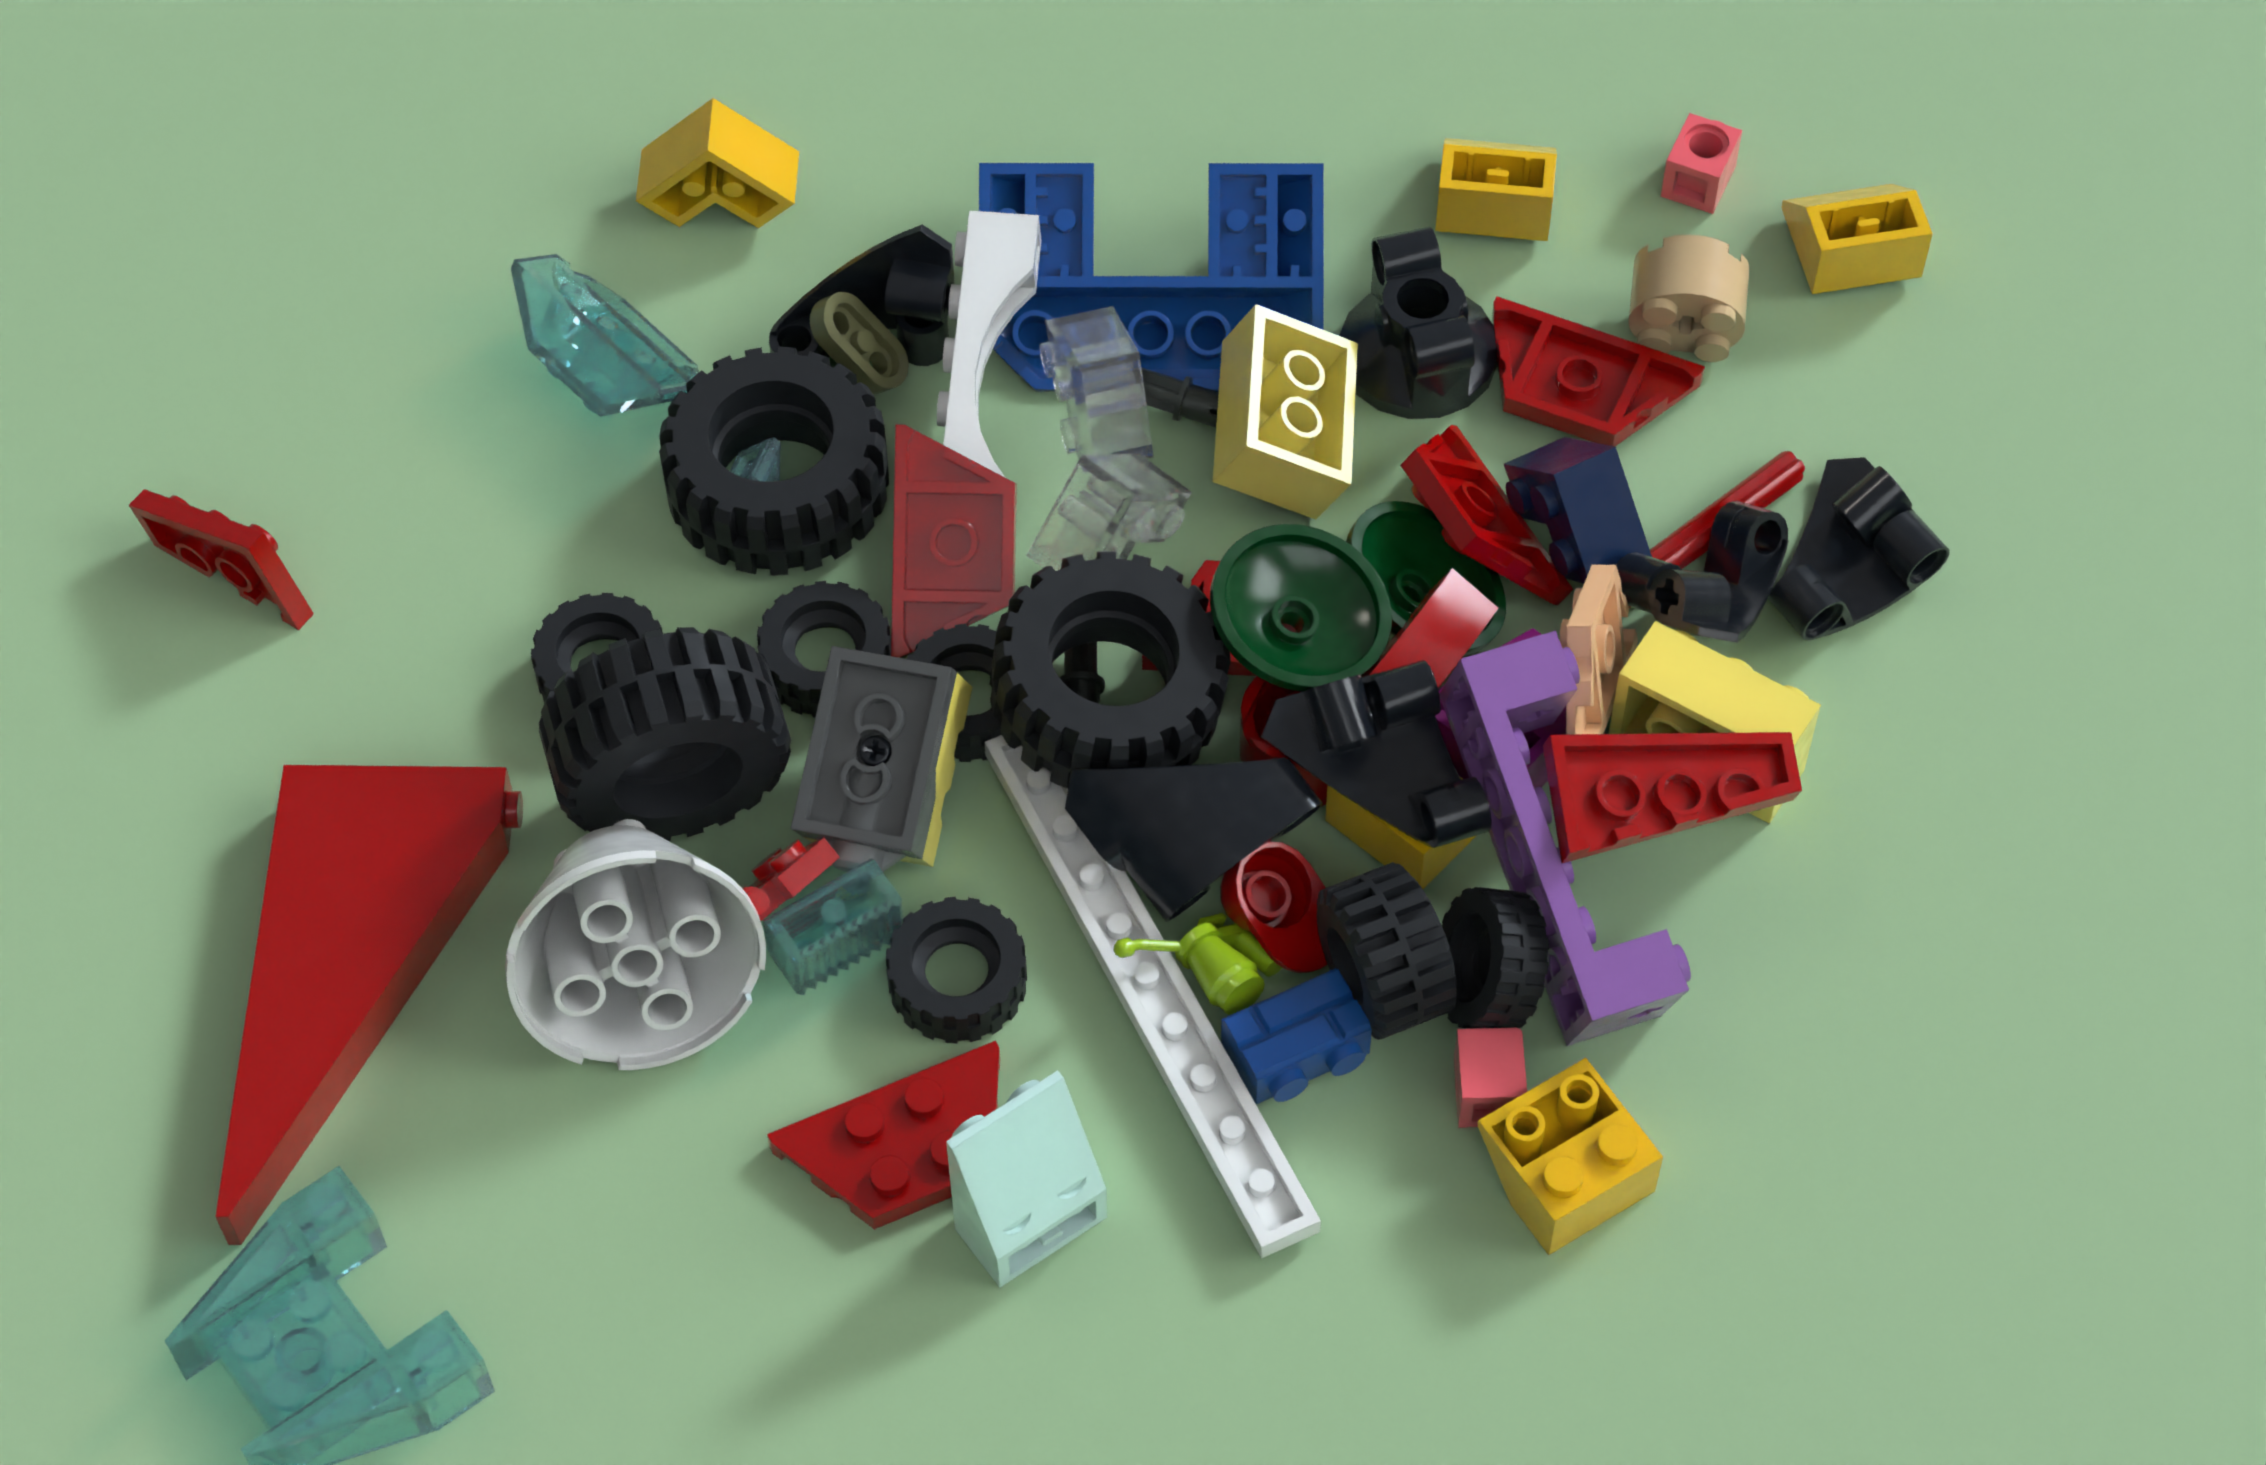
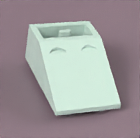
[946,1070,1107,1288]

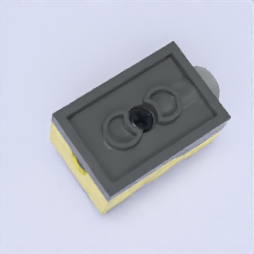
[790,646,973,877]

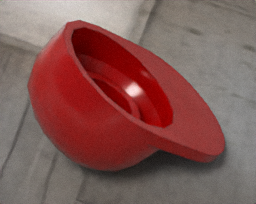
[1220,842,1327,973]

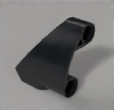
[769,224,954,366]
[1768,457,1950,641]
[1616,501,1789,643]
[1260,660,1492,848]
[1065,757,1323,922]

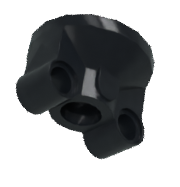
[1339,226,1498,419]

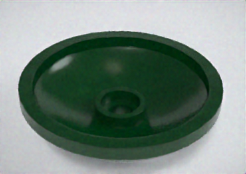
[1346,501,1506,656]
[1210,524,1392,692]

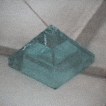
[730,437,781,482]

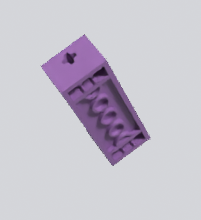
[1440,630,1691,1046]

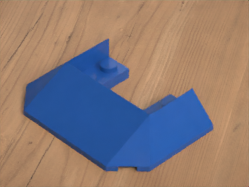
[979,163,1324,392]

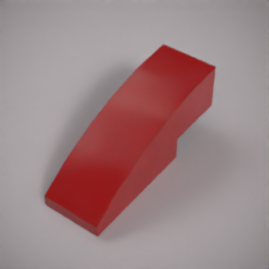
[1363,568,1498,688]

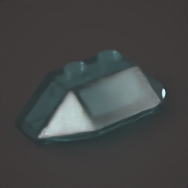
[511,254,699,417]

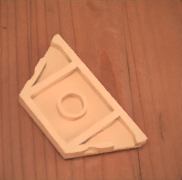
[1560,565,1638,734]

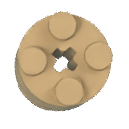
[1629,235,1749,362]

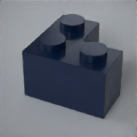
[1504,437,1652,584]

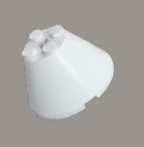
[505,819,766,1070]

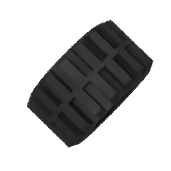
[1316,862,1456,1040]

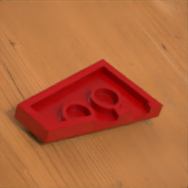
[129,489,314,630]

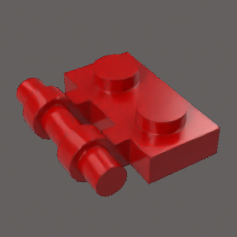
[742,838,840,921]

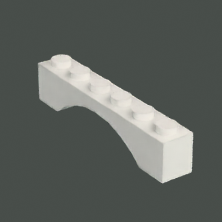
[937,211,1041,478]

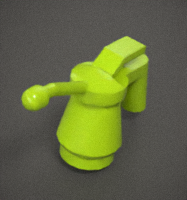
[1113,913,1282,1015]

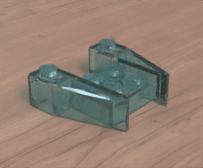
[165,1166,495,1465]

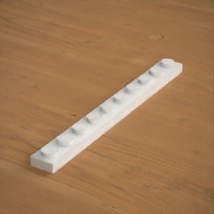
[985,735,1321,1259]

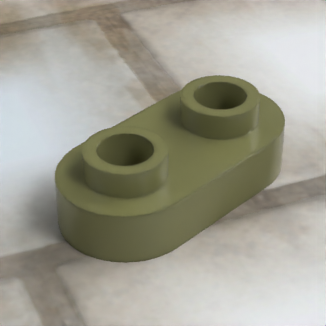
[810,292,909,394]

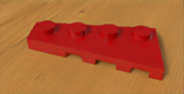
[1542,732,1802,864]

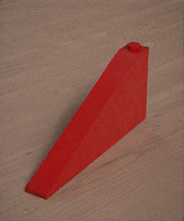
[215,765,523,1245]

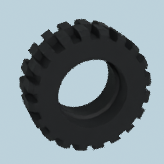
[659,347,889,576]
[989,551,1231,789]
[539,627,791,841]

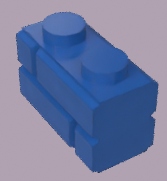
[1221,968,1372,1105]

